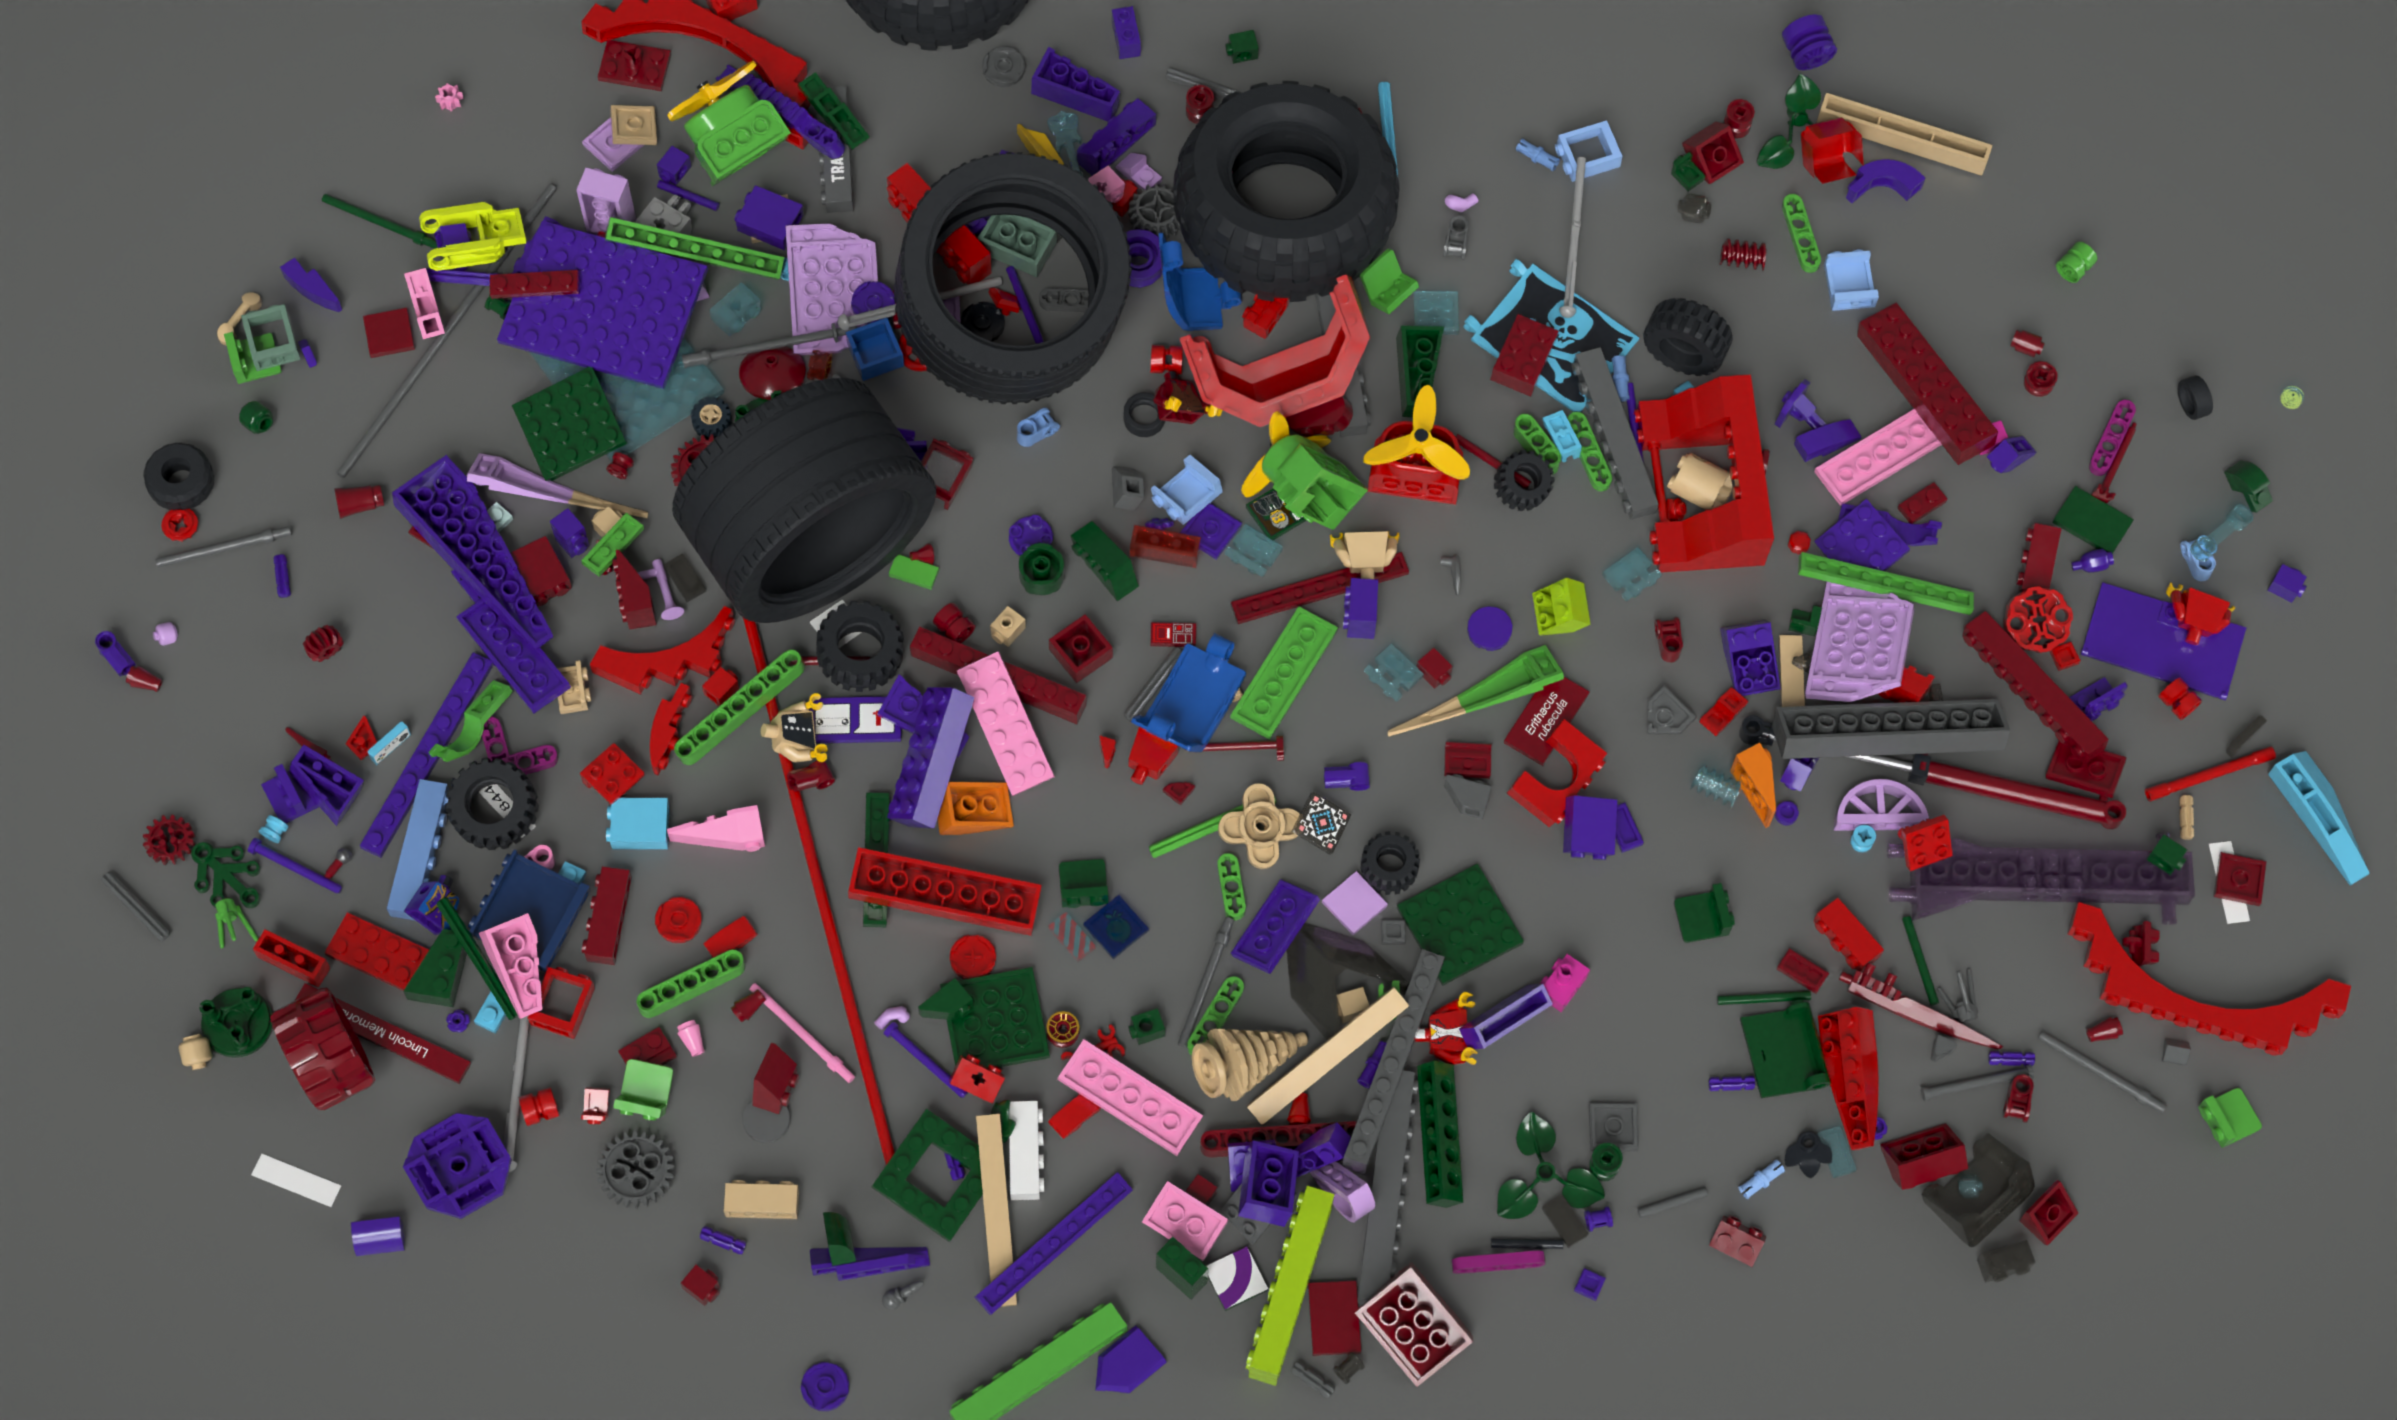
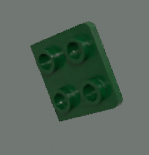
[1059,859,1108,908]
[1674,883,1735,943]

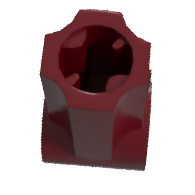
[787,760,835,792]

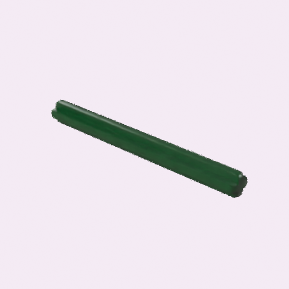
[437,897,518,1020]

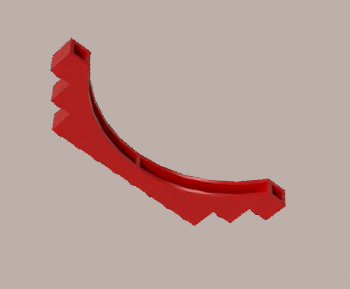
[581,0,817,150]
[2067,902,2351,1055]

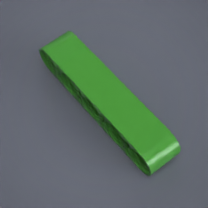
[636,950,745,1018]

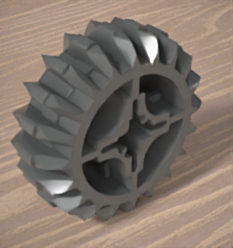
[1128,182,1181,239]

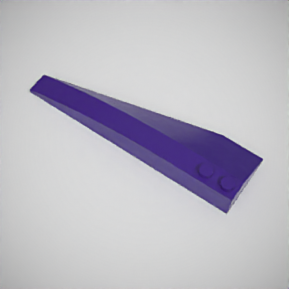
[392,455,553,650]

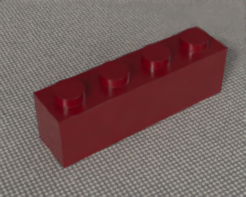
[582,866,632,965]

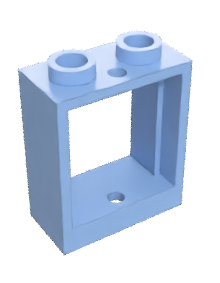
[1555,120,1623,182]

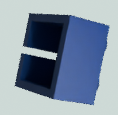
[845,318,904,381]

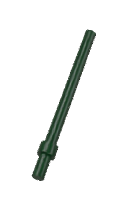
[322,194,438,249]

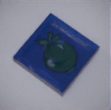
[1083,895,1149,960]

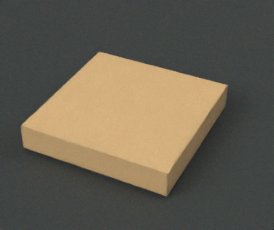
[610,105,657,145]

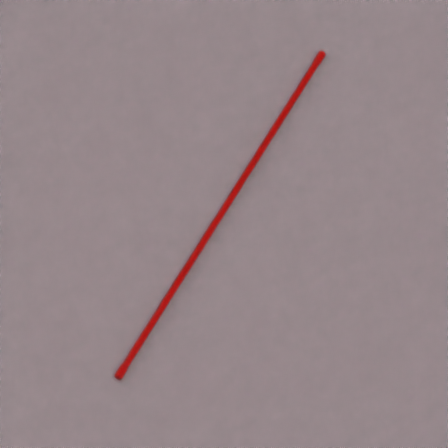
[743,618,895,1165]

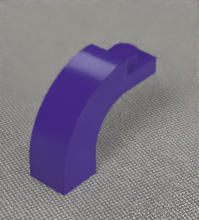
[1846,159,1926,203]

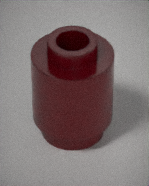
[2010,330,2045,358]

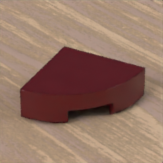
[1163,782,1195,805]

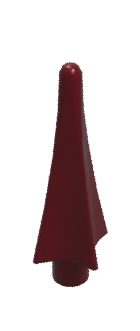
[285,727,333,762]

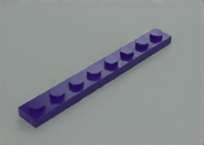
[975,1172,1133,1315]

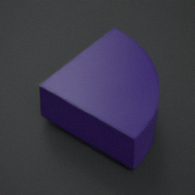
[298,339,317,368]

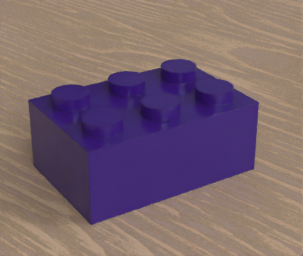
[1238,1140,1299,1227]

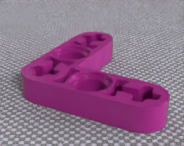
[482,717,558,775]

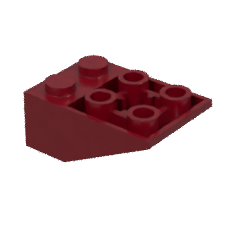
[612,550,656,630]

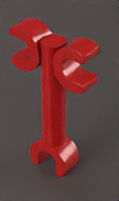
[1061,1025,1125,1061]

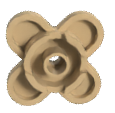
[1218,784,1304,869]

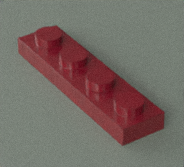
[489,270,580,299]

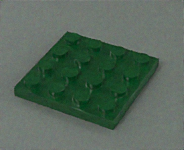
[512,367,628,481]
[1397,864,1524,986]
[940,967,1050,1068]

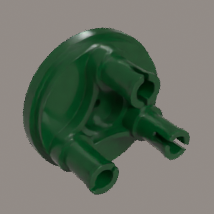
[199,987,273,1058]

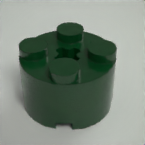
[1019,543,1064,595]

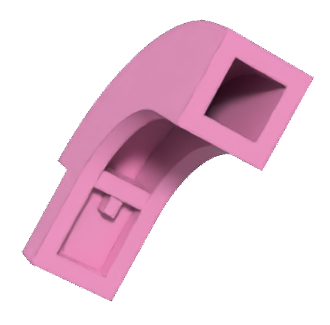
[404,268,445,339]

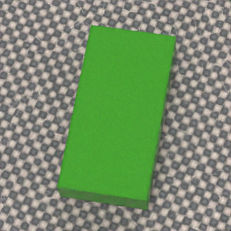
[889,555,939,590]

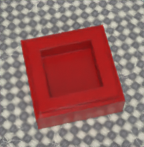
[2049,642,2081,671]

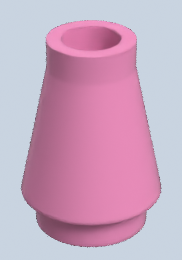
[677,1020,705,1057]

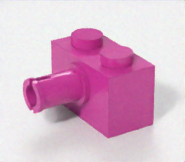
[1540,954,1590,1012]

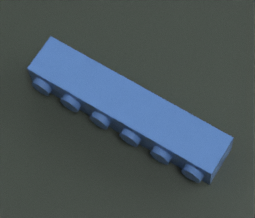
[387,779,449,921]

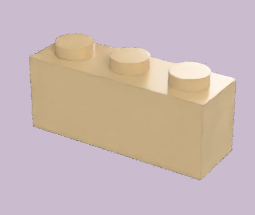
[724,1180,799,1219]

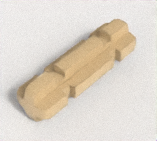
[2180,795,2194,840]

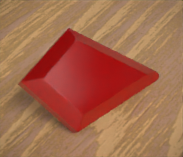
[988,288,1020,316]
[345,716,377,761]

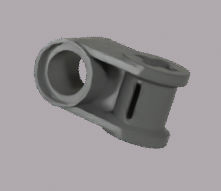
[1443,215,1469,260]

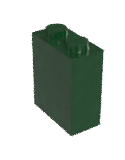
[1156,1237,1208,1300]

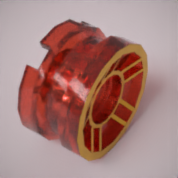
[807,350,832,381]

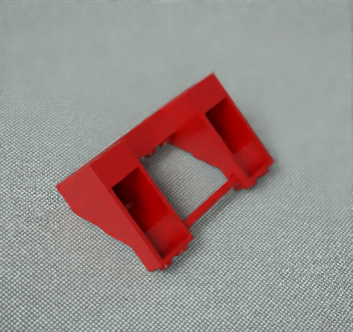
[1634,374,1774,573]

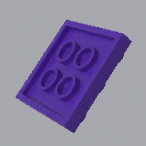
[1814,499,1910,571]

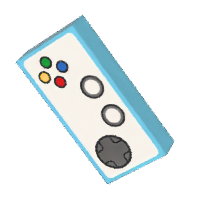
[368,722,411,765]

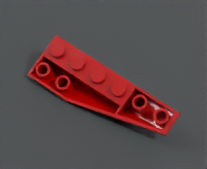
[1818,1007,1879,1150]

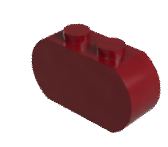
[1285,396,1353,438]

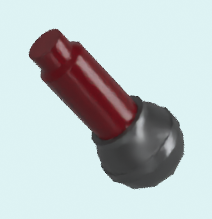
[324,848,352,879]

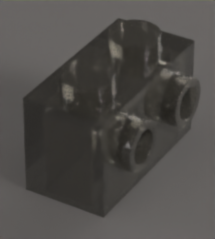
[1977,1240,2035,1283]

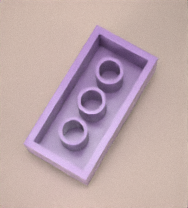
[577,168,636,235]

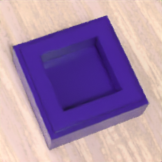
[1574,1268,1606,1301]

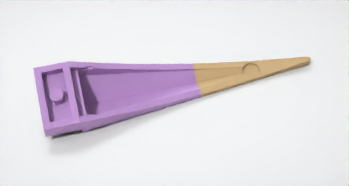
[467,453,648,518]

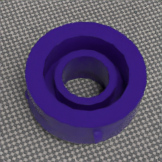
[1125,229,1162,288]

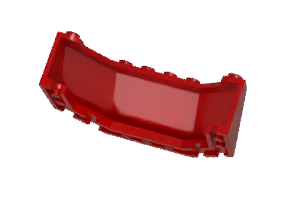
[1179,274,1370,427]

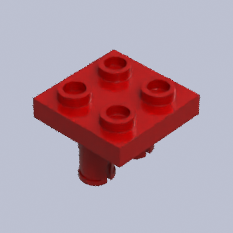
[1898,815,1953,871]

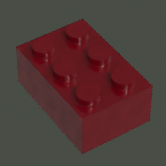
[1490,314,1559,397]

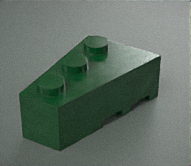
[1070,521,1139,602]
[403,929,467,1008]

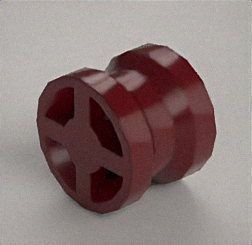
[606,452,634,479]

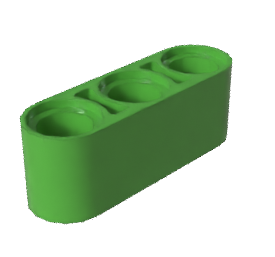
[1513,414,1561,474]

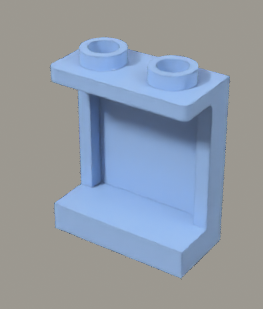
[1824,249,1879,311]
[1151,455,1223,525]

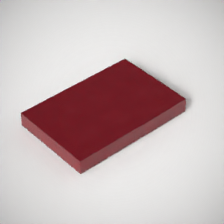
[2046,741,2127,798]
[1308,1281,1361,1356]

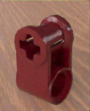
[1654,617,1683,663]
[2003,1074,2034,1123]

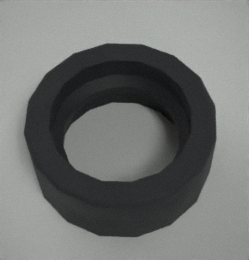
[2177,375,2213,420]
[1123,393,1165,437]

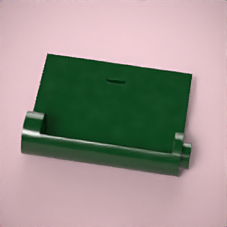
[1740,1000,1831,1099]

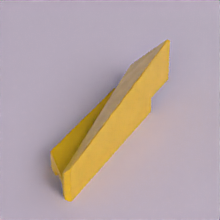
[1017,124,1064,165]

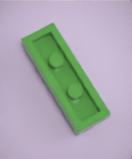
[581,513,644,577]

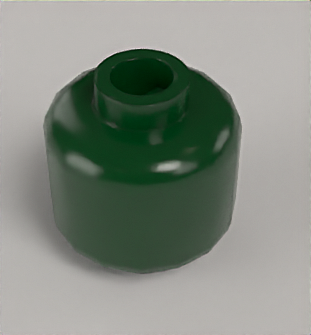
[239,401,273,434]

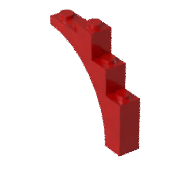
[590,606,735,695]

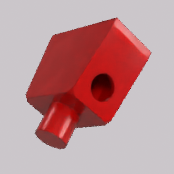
[1128,727,1179,785]

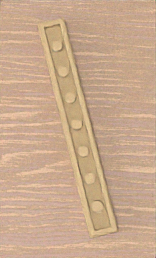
[1247,987,1409,1125]
[976,1114,1017,1307]

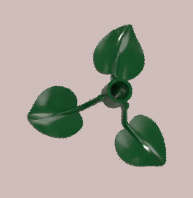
[1756,73,1821,169]
[1497,1112,1605,1219]

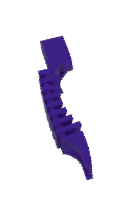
[715,65,845,159]

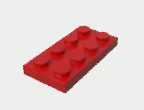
[324,912,429,991]

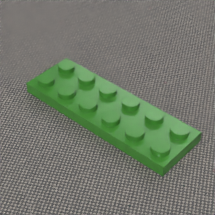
[1230,607,1338,740]

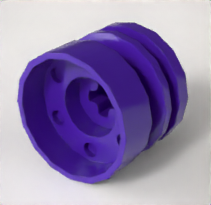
[1782,14,1837,71]

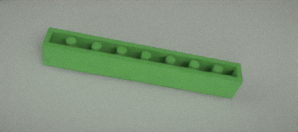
[604,217,784,280]
[949,1302,1127,1420]

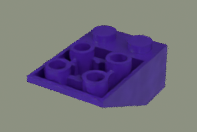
[1720,620,1781,696]

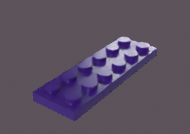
[456,599,571,714]

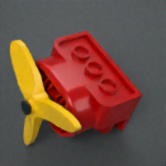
[1363,385,1470,505]

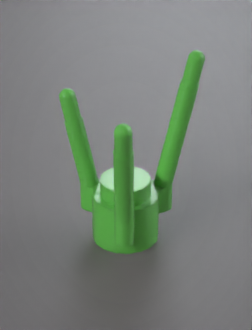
[215,898,258,948]

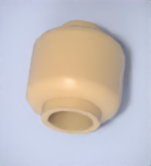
[178,1034,213,1070]

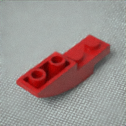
[650,683,692,776]

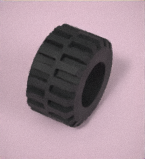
[1494,450,1555,511]
[1360,831,1420,895]

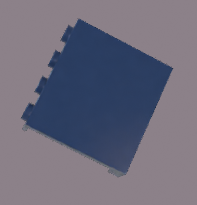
[468,849,590,973]

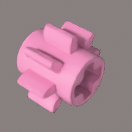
[435,83,464,112]

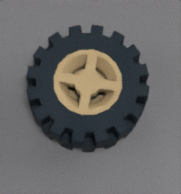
[691,397,732,439]

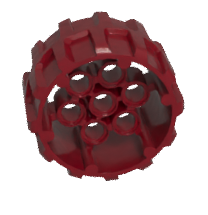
[270,987,375,1110]

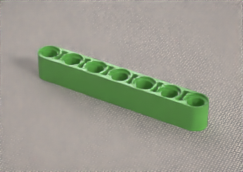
[674,650,805,765]

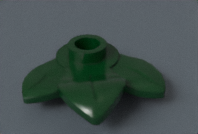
[991,1100,1016,1143]

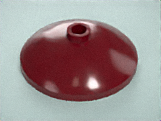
[739,346,806,400]

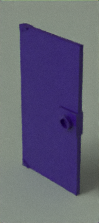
[2080,582,2246,701]

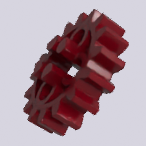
[143,815,195,865]

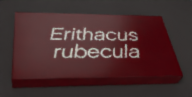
[1504,677,1590,766]

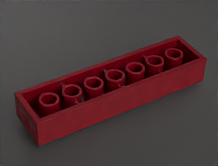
[1857,302,1998,465]

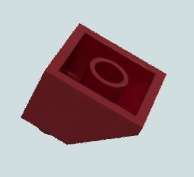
[1682,121,1744,184]
[752,1042,799,1114]

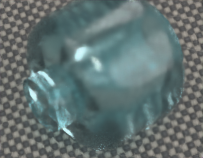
[1959,1174,1983,1199]

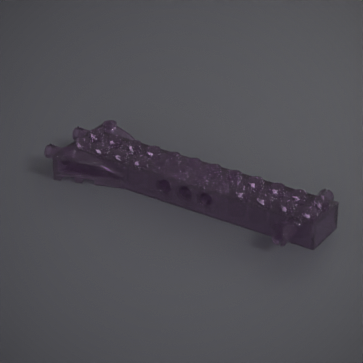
[1887,824,2195,925]

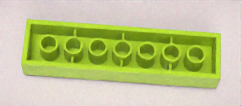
[1245,1186,1335,1386]

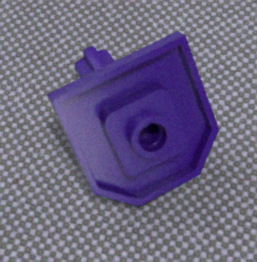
[1774,379,1826,429]

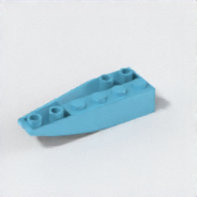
[2268,751,2370,886]

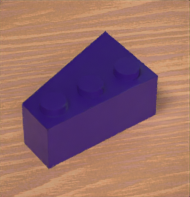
[289,745,364,826]

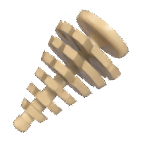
[1192,1029,1308,1101]

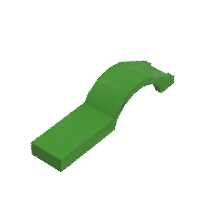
[428,680,513,762]

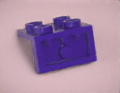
[2069,677,2128,721]

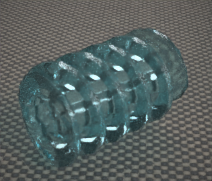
[1690,764,1741,809]

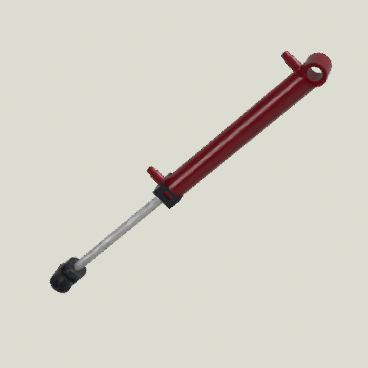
[1739,715,2126,830]

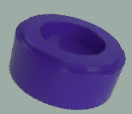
[1775,801,1799,826]

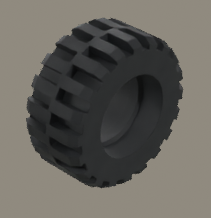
[1643,298,1733,376]
[816,601,904,692]
[445,758,539,850]

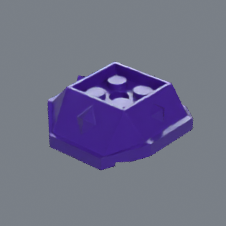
[403,1113,512,1219]

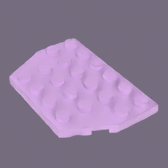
[786,224,878,355]
[1805,582,1915,702]

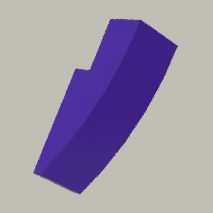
[280,258,342,312]
[1794,419,1862,462]

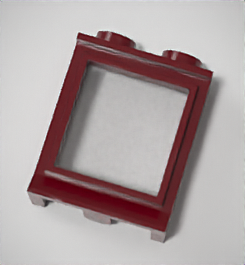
[921,438,973,510]

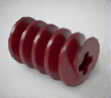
[1719,238,1767,271]

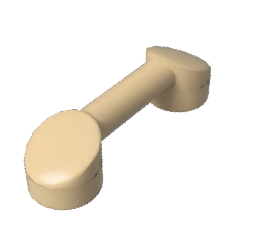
[217,292,262,345]

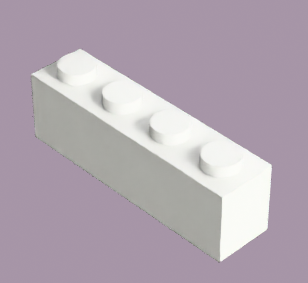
[1009,1101,1044,1200]

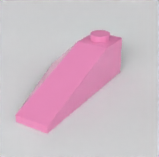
[667,805,765,852]
[479,913,542,1019]

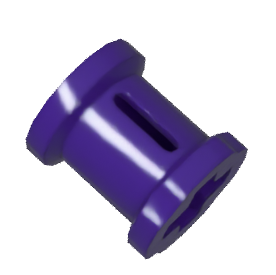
[1584,1206,1613,1232]

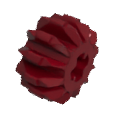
[303,625,344,662]

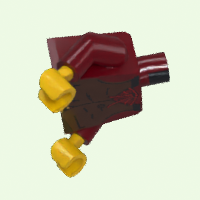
[1153,371,1223,424]

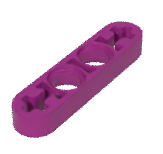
[2089,400,2136,476]
[1451,1251,1546,1274]

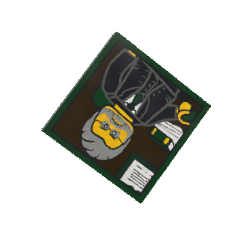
[1246,488,1307,542]

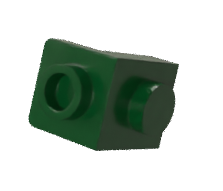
[1671,152,1705,192]

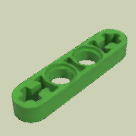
[1782,194,1821,273]
[1567,412,1612,491]
[1187,976,1244,1056]

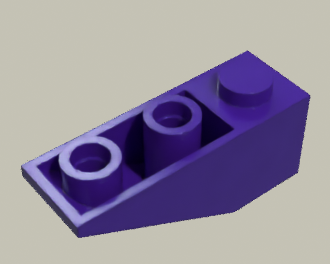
[1293,1122,1351,1178]

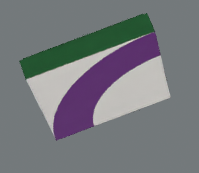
[1206,1247,1268,1311]

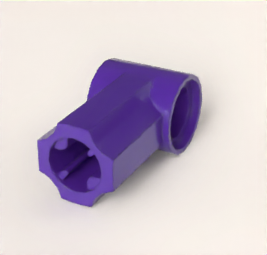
[95,631,136,677]
[1324,762,1370,791]

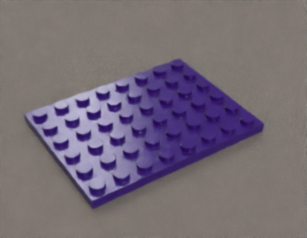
[497,221,708,389]

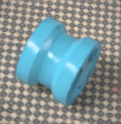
[259,815,288,843]
[1850,825,1876,852]

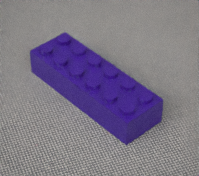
[887,687,975,829]

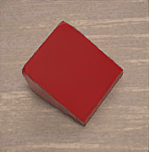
[1099,736,1116,769]

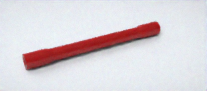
[2145,746,2276,802]

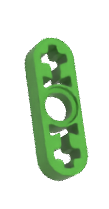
[1217,853,1246,920]

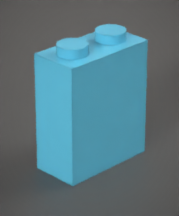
[606,798,670,850]

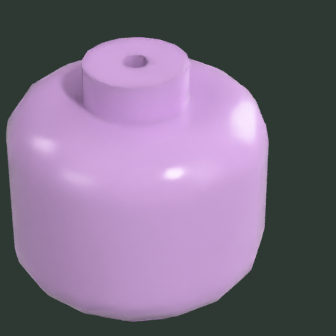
[153,622,178,646]

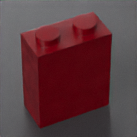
[510,536,572,607]

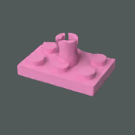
[1142,1181,1229,1261]

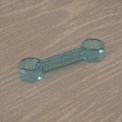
[2190,504,2253,561]

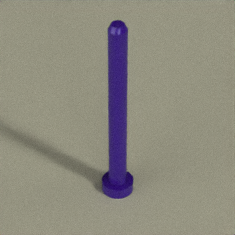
[248,838,342,893]
[883,1022,967,1098]

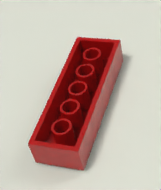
[887,163,992,285]

